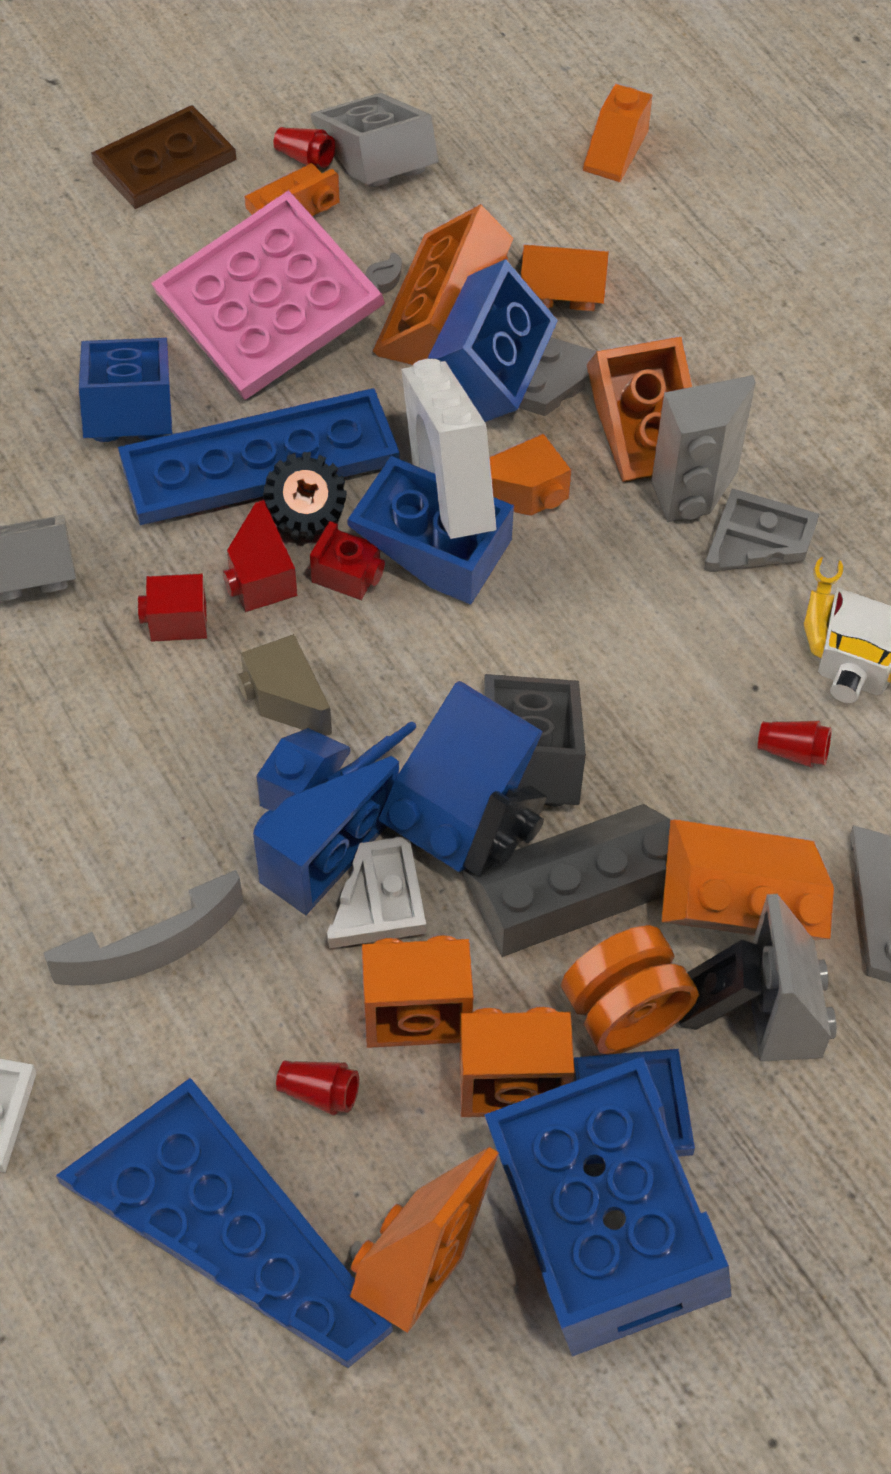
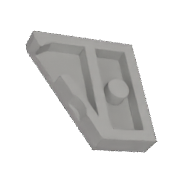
[519,337,597,416]
[704,488,819,572]

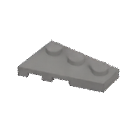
[850,825,891,983]

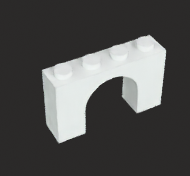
[401,359,497,539]

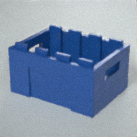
[484,1056,732,1356]

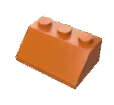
[662,819,834,941]

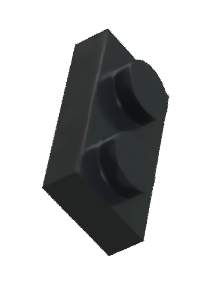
[679,940,762,1030]

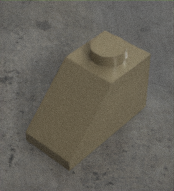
[237,634,332,736]

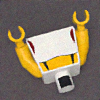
[804,557,891,703]

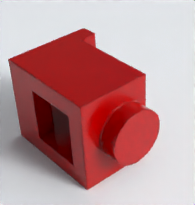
[310,521,385,601]

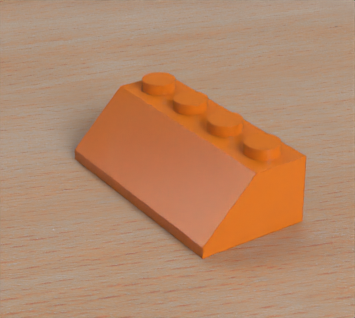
[373,204,514,365]

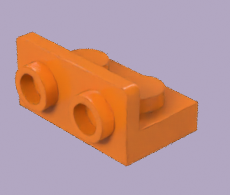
[244,163,340,216]

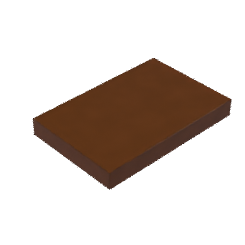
[91,105,237,209]

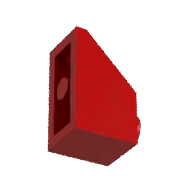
[223,500,298,613]

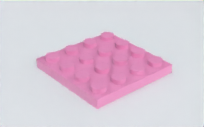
[151,190,385,400]

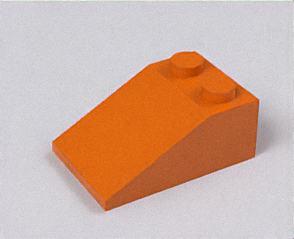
[587,337,692,482]
[350,1147,499,1333]

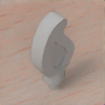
[366,253,402,293]

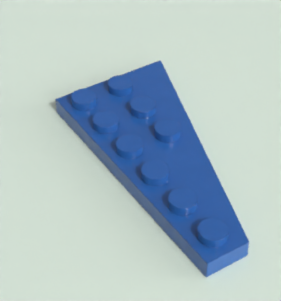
[56,1078,393,1368]

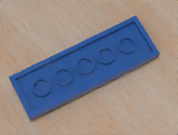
[118,388,400,525]

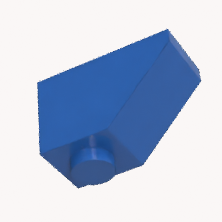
[256,728,351,811]

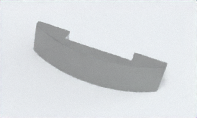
[44,870,244,986]

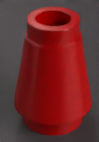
[273,127,335,169]
[758,720,832,768]
[276,1060,360,1115]

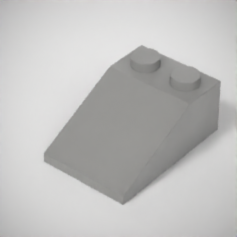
[310,93,439,187]
[751,894,837,1061]

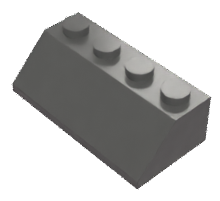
[462,804,670,957]

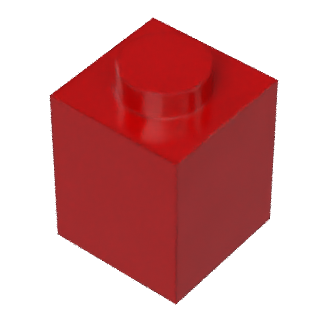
[138,573,207,642]

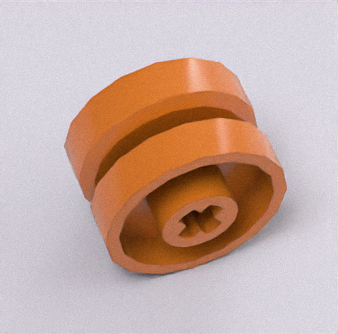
[560,925,699,1055]

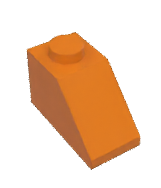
[583,84,653,182]
[489,434,571,516]

